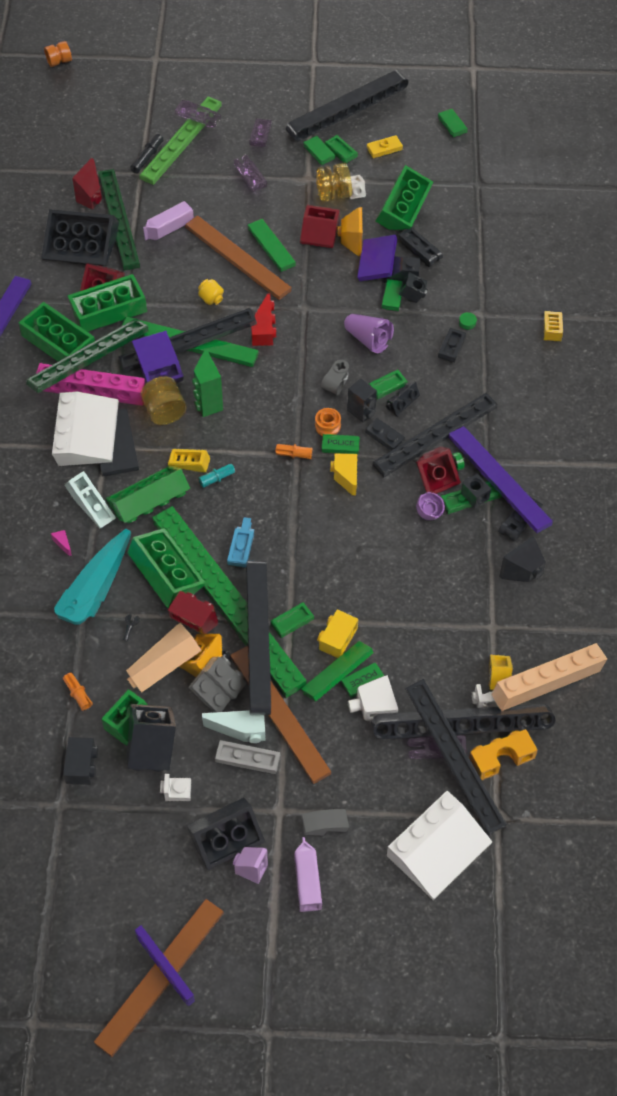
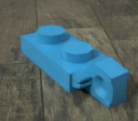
[227,517,254,568]

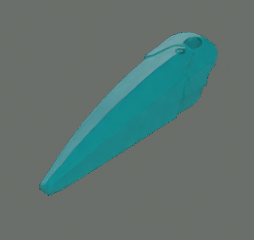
[54,529,131,625]

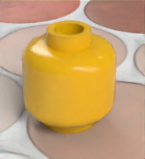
[198,279,224,305]

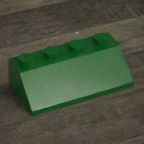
[375,165,433,230]
[68,274,147,332]
[105,465,190,523]
[127,528,205,608]

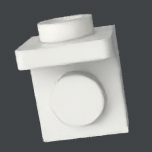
[344,175,366,199]
[472,684,499,708]
[160,774,191,801]

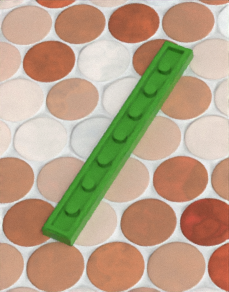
[140,97,222,185]

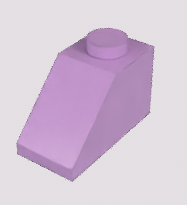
[233,847,268,884]

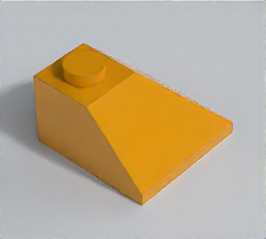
[338,207,363,256]
[179,634,222,677]

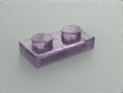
[249,118,272,147]

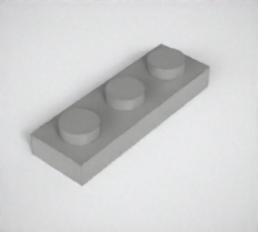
[215,740,280,774]

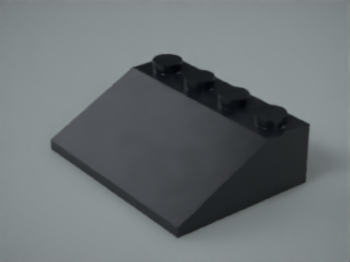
[41,209,119,266]

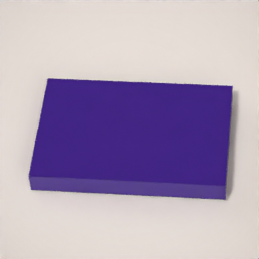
[357,235,397,281]

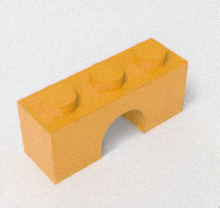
[469,729,537,780]

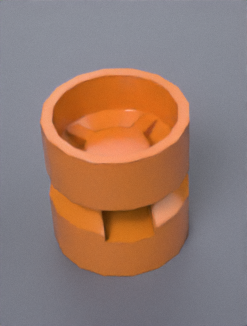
[44,41,72,67]

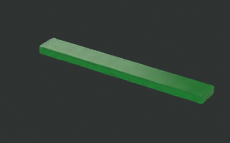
[122,317,259,367]

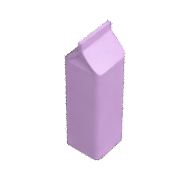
[143,201,194,241]
[294,837,322,912]

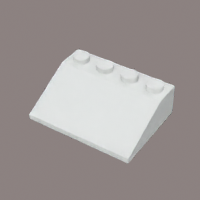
[52,392,119,466]
[387,791,492,900]

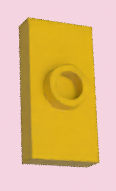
[367,135,403,158]

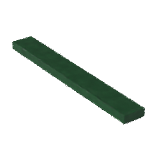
[98,169,140,271]
[26,318,148,393]

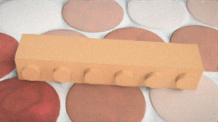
[491,643,607,711]

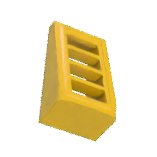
[544,311,563,341]
[168,449,210,472]

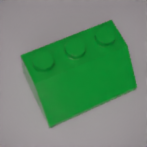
[192,350,223,417]

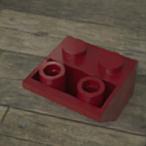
[300,205,340,248]
[168,591,219,635]

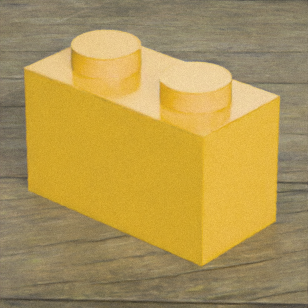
[317,610,358,658]

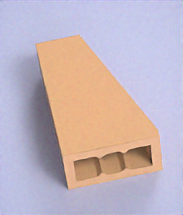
[126,623,202,693]

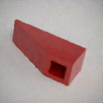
[251,294,276,346]

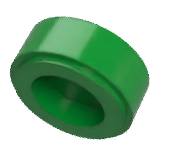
[459,312,477,330]
[452,452,464,471]

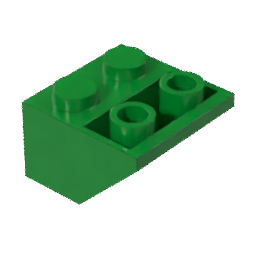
[102,689,148,746]

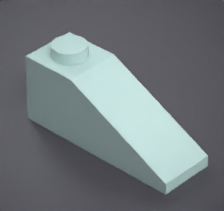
[64,471,116,528]
[202,710,265,743]

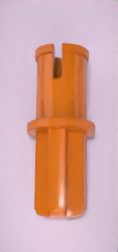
[275,444,313,459]
[63,673,93,711]

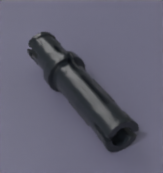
[130,134,164,174]

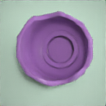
[416,492,445,520]

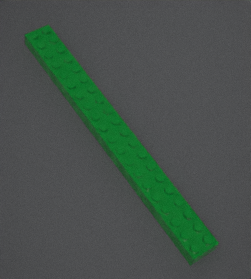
[152,506,306,698]

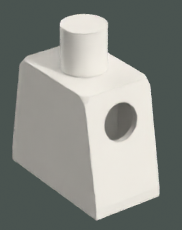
[348,675,398,721]

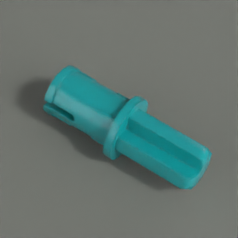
[198,464,235,488]

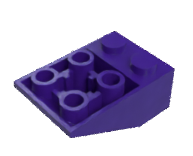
[132,331,184,391]

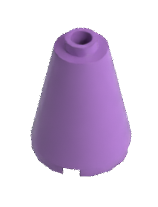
[344,314,394,353]

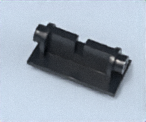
[386,381,420,416]

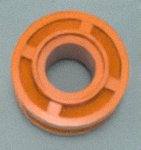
[315,408,341,436]

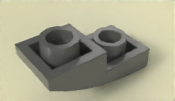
[301,809,349,836]

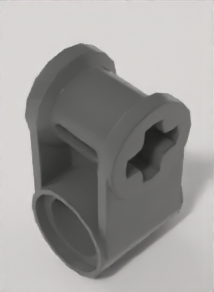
[321,360,349,395]

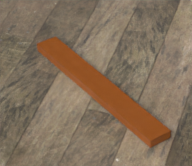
[185,215,291,300]
[230,646,331,784]
[94,899,224,1057]

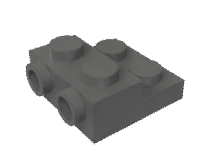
[188,656,247,713]

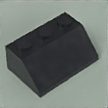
[186,797,265,870]

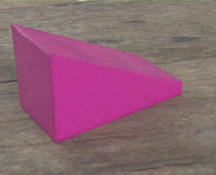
[51,530,72,556]

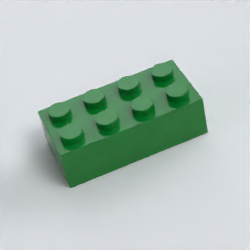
[18,302,95,362]

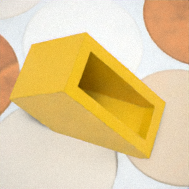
[330,454,357,495]
[489,655,513,690]

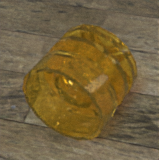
[316,163,352,202]
[141,376,187,425]

